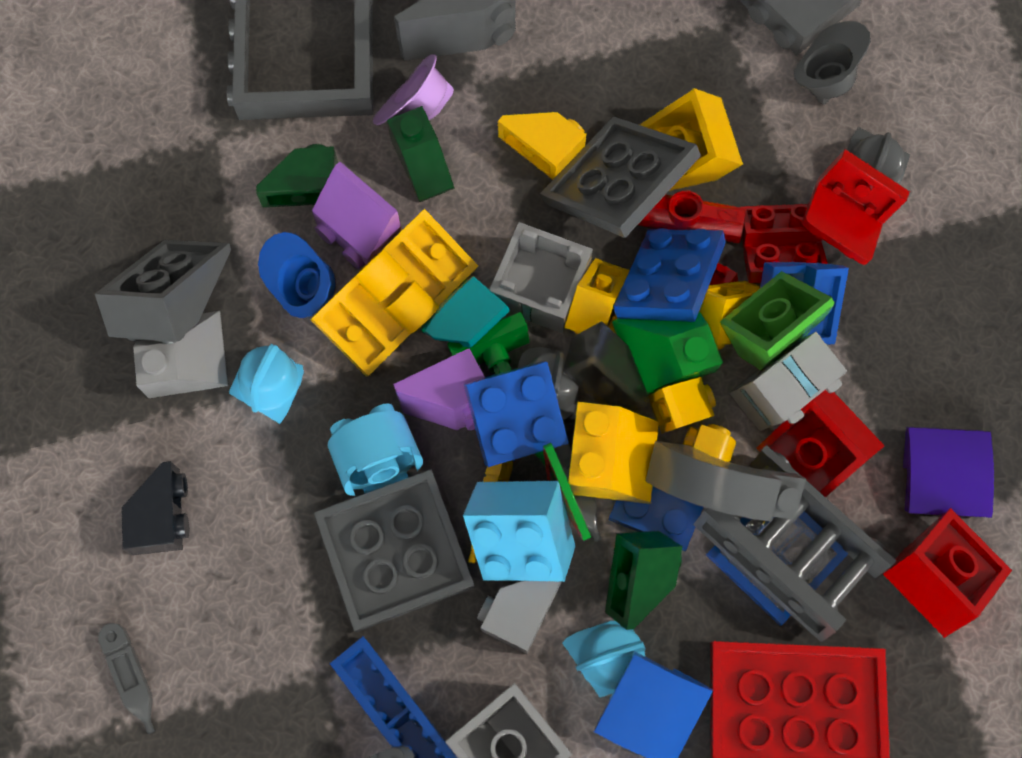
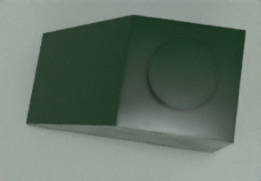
[387,106,455,202]
[256,144,338,208]
[605,531,683,630]

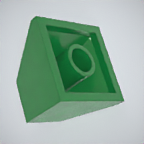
[611,311,723,398]

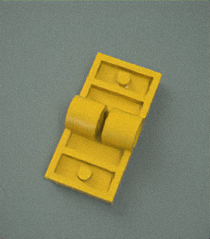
[310,209,478,377]

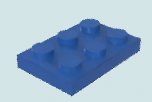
[613,228,726,322]

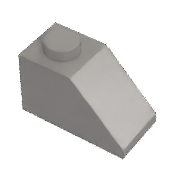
[477,581,562,654]

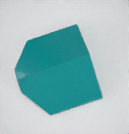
[421,276,510,348]

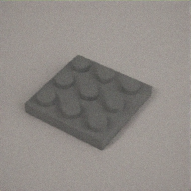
[540,116,701,238]
[314,469,475,633]

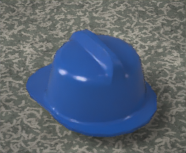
[258,232,336,318]

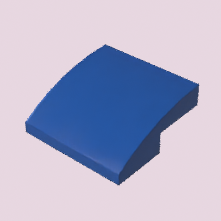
[760,262,849,345]
[594,651,713,758]

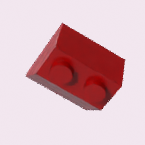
[756,389,885,498]
[883,508,1012,638]

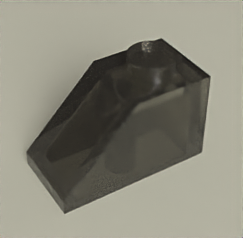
[563,321,650,412]

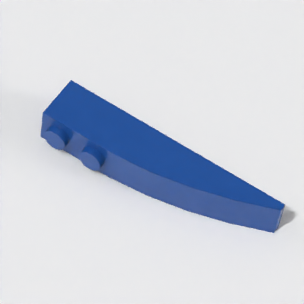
[330,636,458,758]

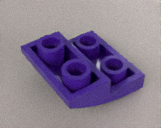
[903,426,994,518]

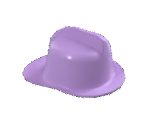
[373,54,453,125]

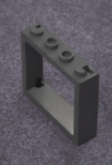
[227,0,373,120]

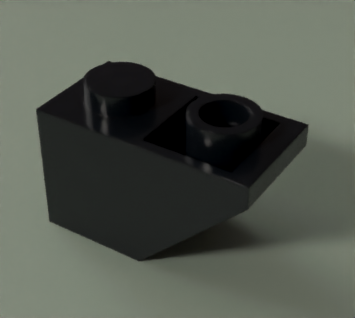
[122,461,190,555]

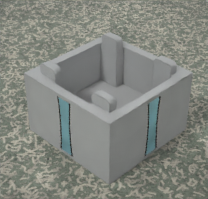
[490,222,593,333]
[729,332,848,431]

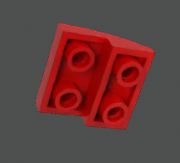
[741,204,828,283]

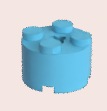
[327,404,423,496]

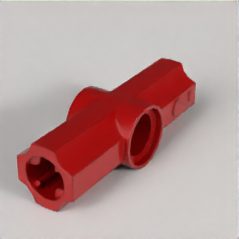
[638,191,747,244]

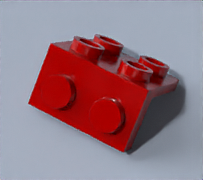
[802,149,910,265]

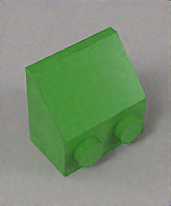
[720,271,835,371]

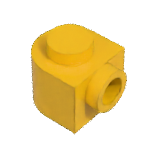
[682,424,736,462]

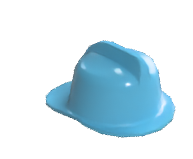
[229,344,304,424]
[562,621,645,698]

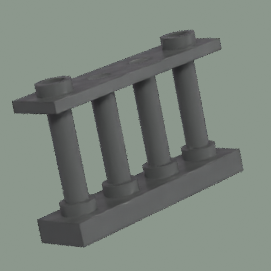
[693,445,896,642]

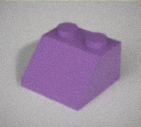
[312,162,401,269]
[393,348,485,430]

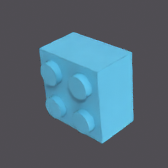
[463,481,576,581]

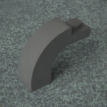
[645,441,806,521]

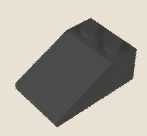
[394,0,516,61]
[95,240,231,344]

